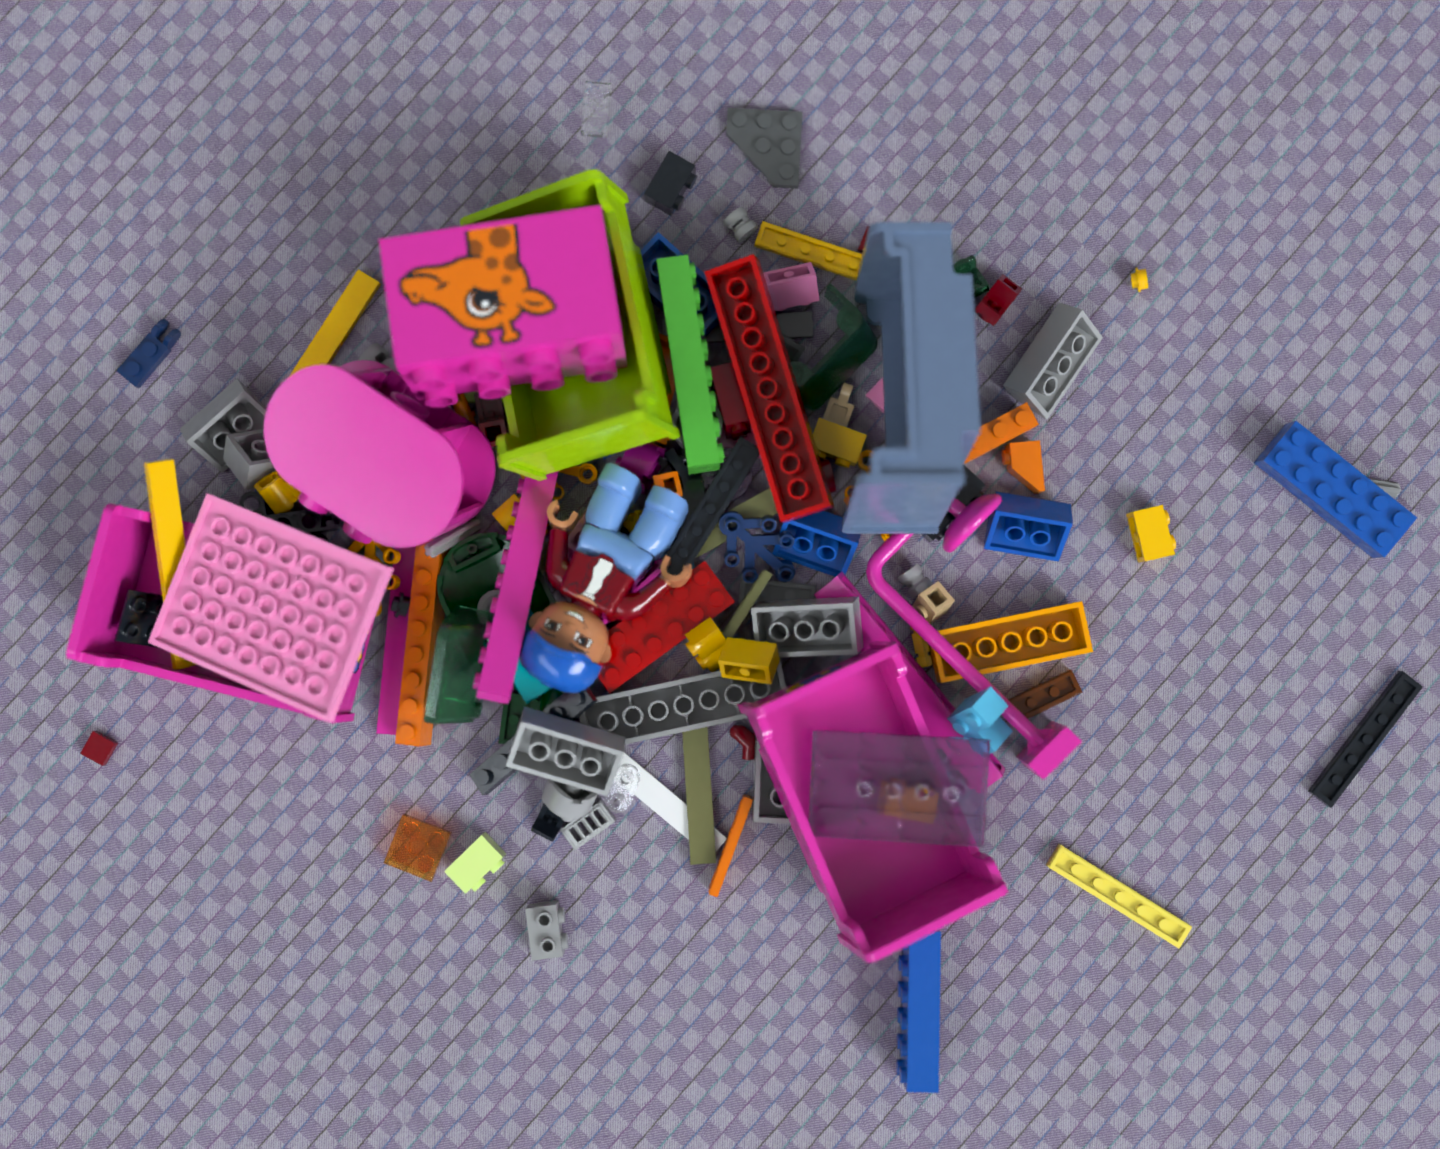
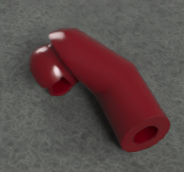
[730,725,756,760]

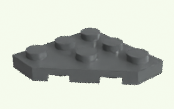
[726,108,803,189]

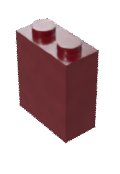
[710,362,751,440]

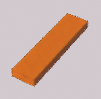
[708,794,753,897]

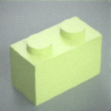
[444,832,506,894]

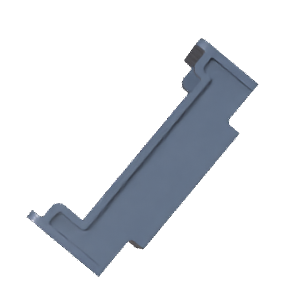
[842,222,980,534]

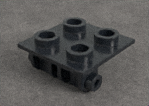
[114,589,163,648]

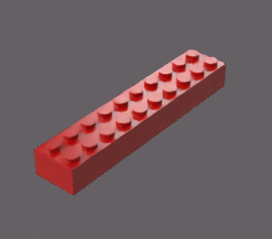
[704,254,835,523]

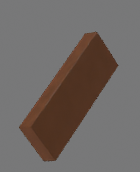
[1008,669,1083,719]

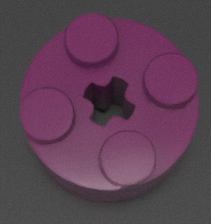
[615,442,666,495]

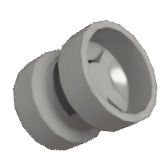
[723,207,758,243]
[897,563,933,598]

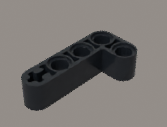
[240,491,345,534]

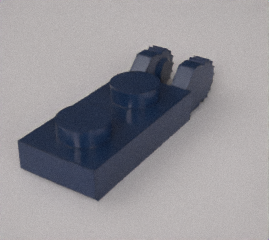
[116,319,182,388]

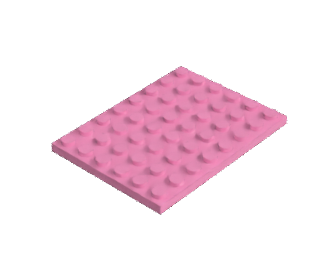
[148,493,393,722]

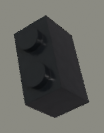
[644,151,697,216]

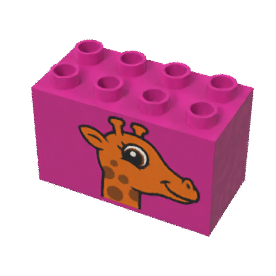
[379,205,628,407]

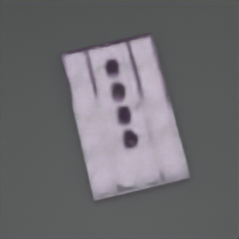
[808,730,990,847]

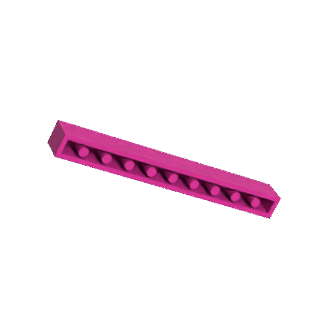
[473,471,558,704]
[814,572,1005,794]

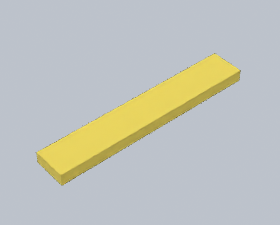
[1046,844,1192,948]

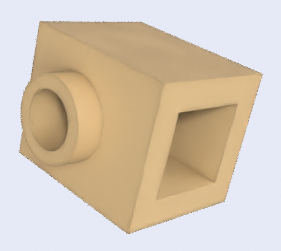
[912,581,955,624]

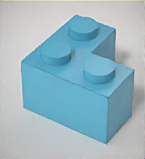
[947,686,1013,757]

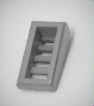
[560,799,617,850]

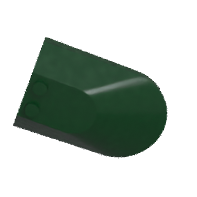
[437,532,556,692]

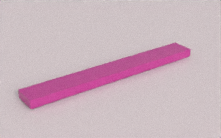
[376,546,416,735]

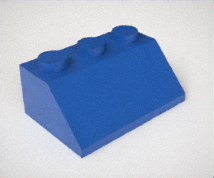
[984,491,1073,562]
[773,511,861,577]

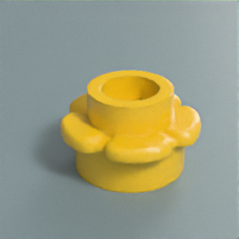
[1130,267,1148,292]

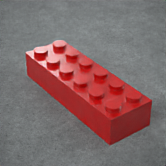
[598,561,735,693]

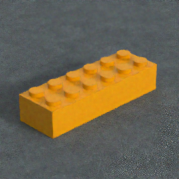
[929,601,1093,683]

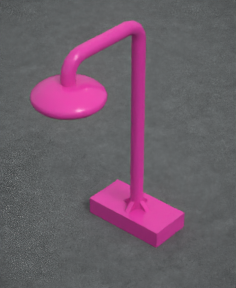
[866,493,1082,780]

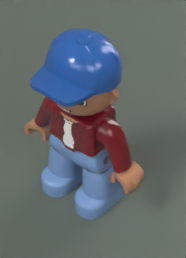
[519,463,692,693]

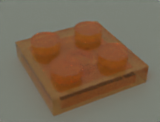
[384,814,452,882]

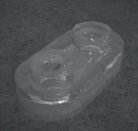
[604,764,640,813]

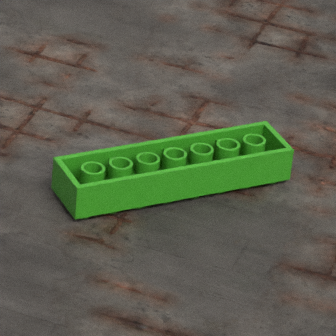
[657,254,724,475]

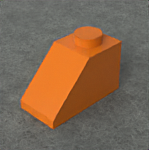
[1002,440,1045,494]

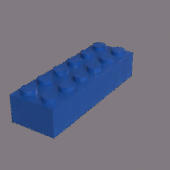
[1254,421,1417,558]
[896,930,941,1093]

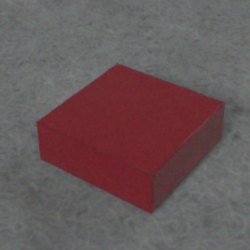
[80,731,118,766]

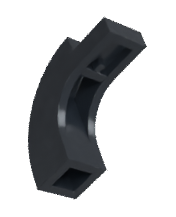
[664,448,705,540]

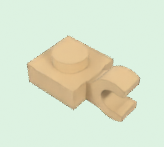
[823,383,855,427]

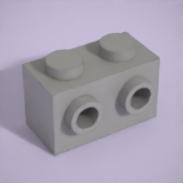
[525,900,569,961]

